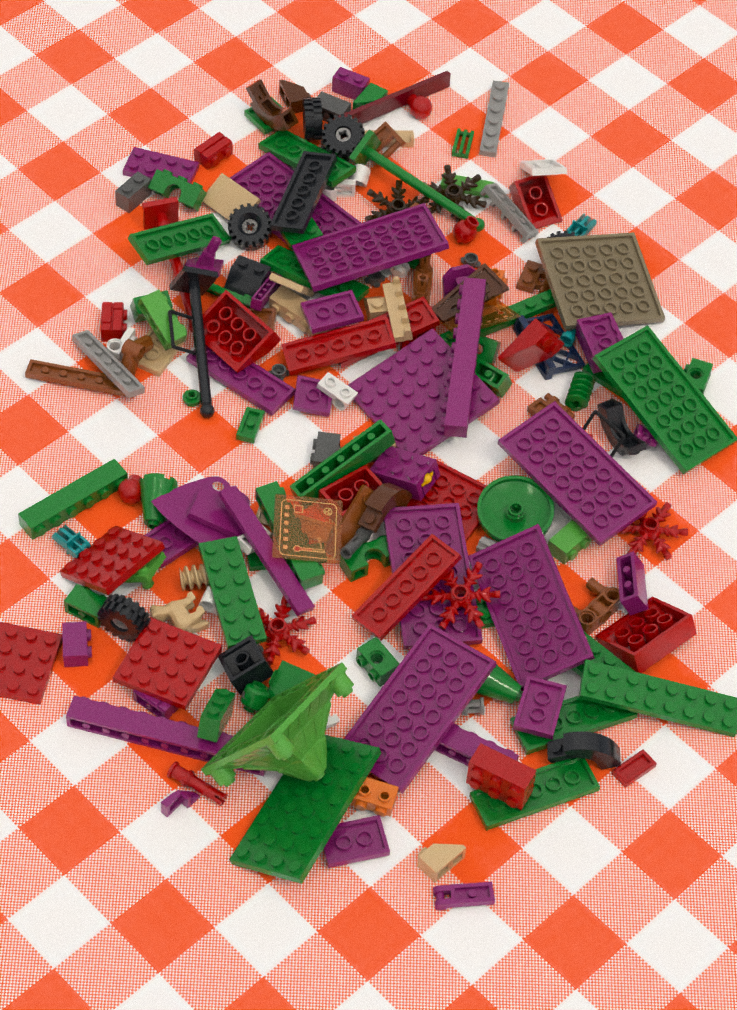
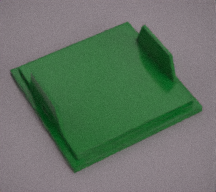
[268,660,315,699]

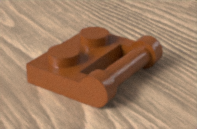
[374,121,406,158]

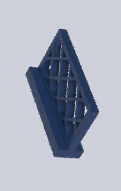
[513,313,586,380]

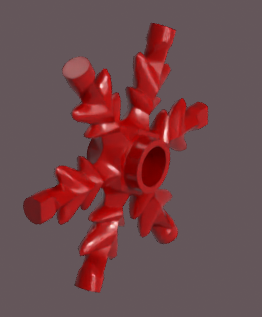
[621,502,688,560]
[422,561,500,630]
[259,596,317,665]

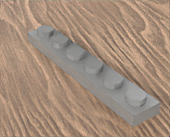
[479,80,509,158]
[72,330,145,398]

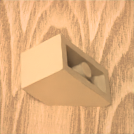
[363,296,388,320]
[417,843,466,883]

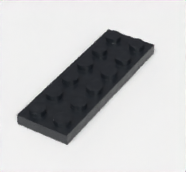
[269,151,337,234]

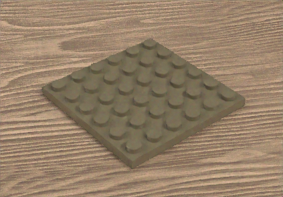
[535,232,665,330]

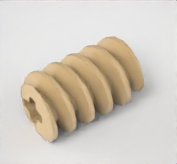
[179,564,209,591]

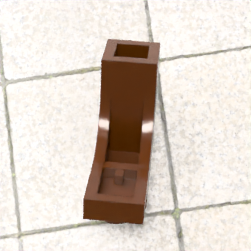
[246,79,299,131]
[358,483,413,534]

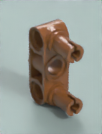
[412,255,433,304]
[573,577,620,635]

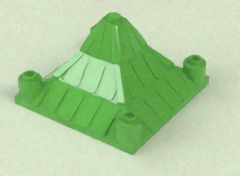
[201,662,354,787]

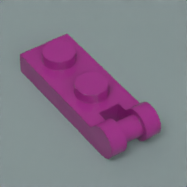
[433,881,495,910]

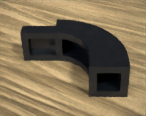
[597,399,646,456]
[547,732,621,770]

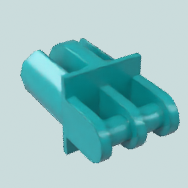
[566,213,597,236]
[52,524,91,558]

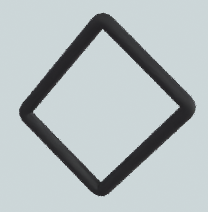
[168,310,196,355]
[583,410,625,458]

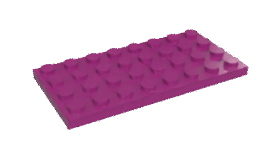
[230,152,361,245]
[292,203,449,292]
[497,401,657,546]
[383,503,483,650]
[468,524,595,691]
[344,624,497,794]

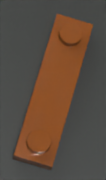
[323,485,374,561]

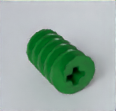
[565,371,596,411]

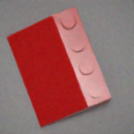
[189,290,281,373]
[595,596,697,673]

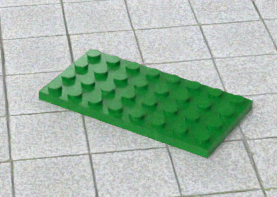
[593,325,737,475]
[229,735,381,884]

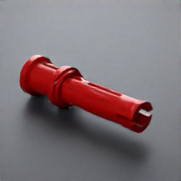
[167,761,228,806]

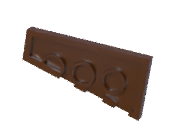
[432,263,509,323]

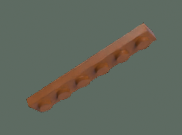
[25,359,133,398]

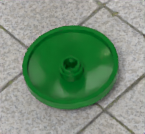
[477,475,554,542]

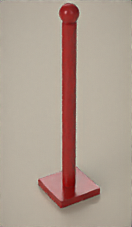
[142,197,192,329]

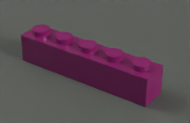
[250,273,281,311]

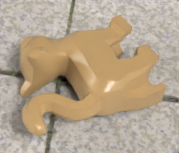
[150,591,209,633]

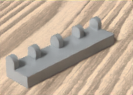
[480,183,539,244]

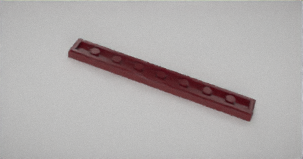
[338,70,451,123]

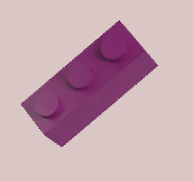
[616,551,648,615]

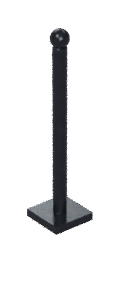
[169,266,218,418]

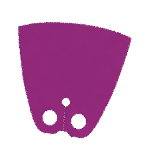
[151,476,250,543]

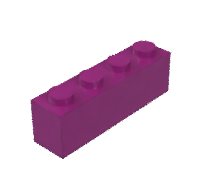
[435,723,519,766]

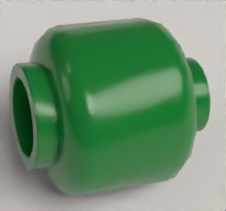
[240,681,270,713]

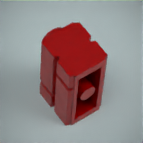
[194,132,233,170]
[100,302,128,342]

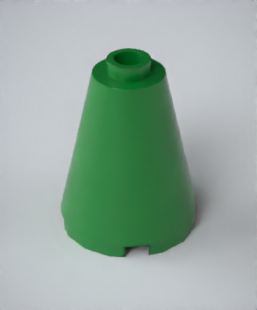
[140,473,178,529]
[476,665,523,704]

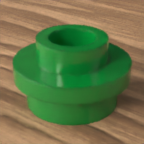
[183,389,200,407]

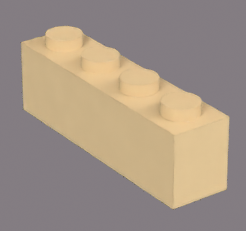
[269,285,339,336]

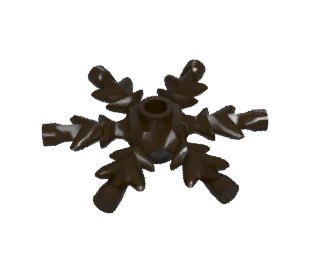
[424,165,487,223]
[365,180,429,221]

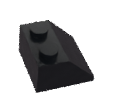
[224,255,271,297]
[218,635,274,696]

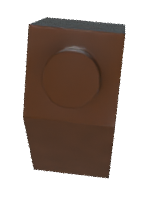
[279,79,311,114]

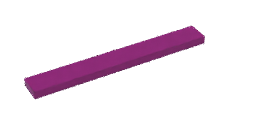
[218,485,315,616]

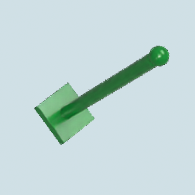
[349,129,485,232]

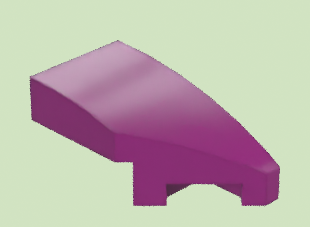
[161,790,200,817]

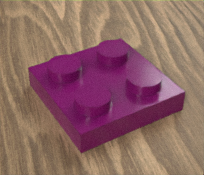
[292,375,332,417]

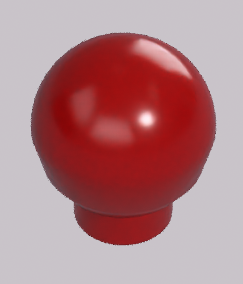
[407,94,432,119]
[453,216,479,244]
[118,474,141,504]

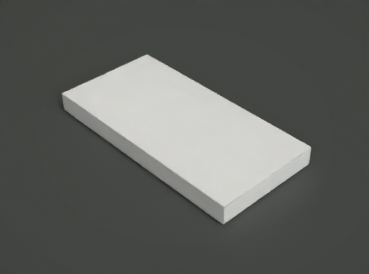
[520,159,567,176]

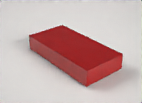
[612,749,657,788]

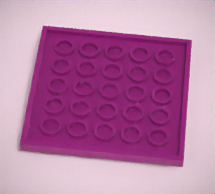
[348,328,500,455]

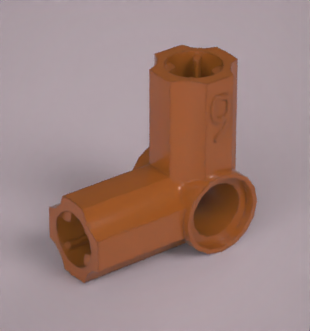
[121,335,154,376]

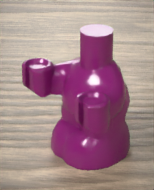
[633,424,659,447]

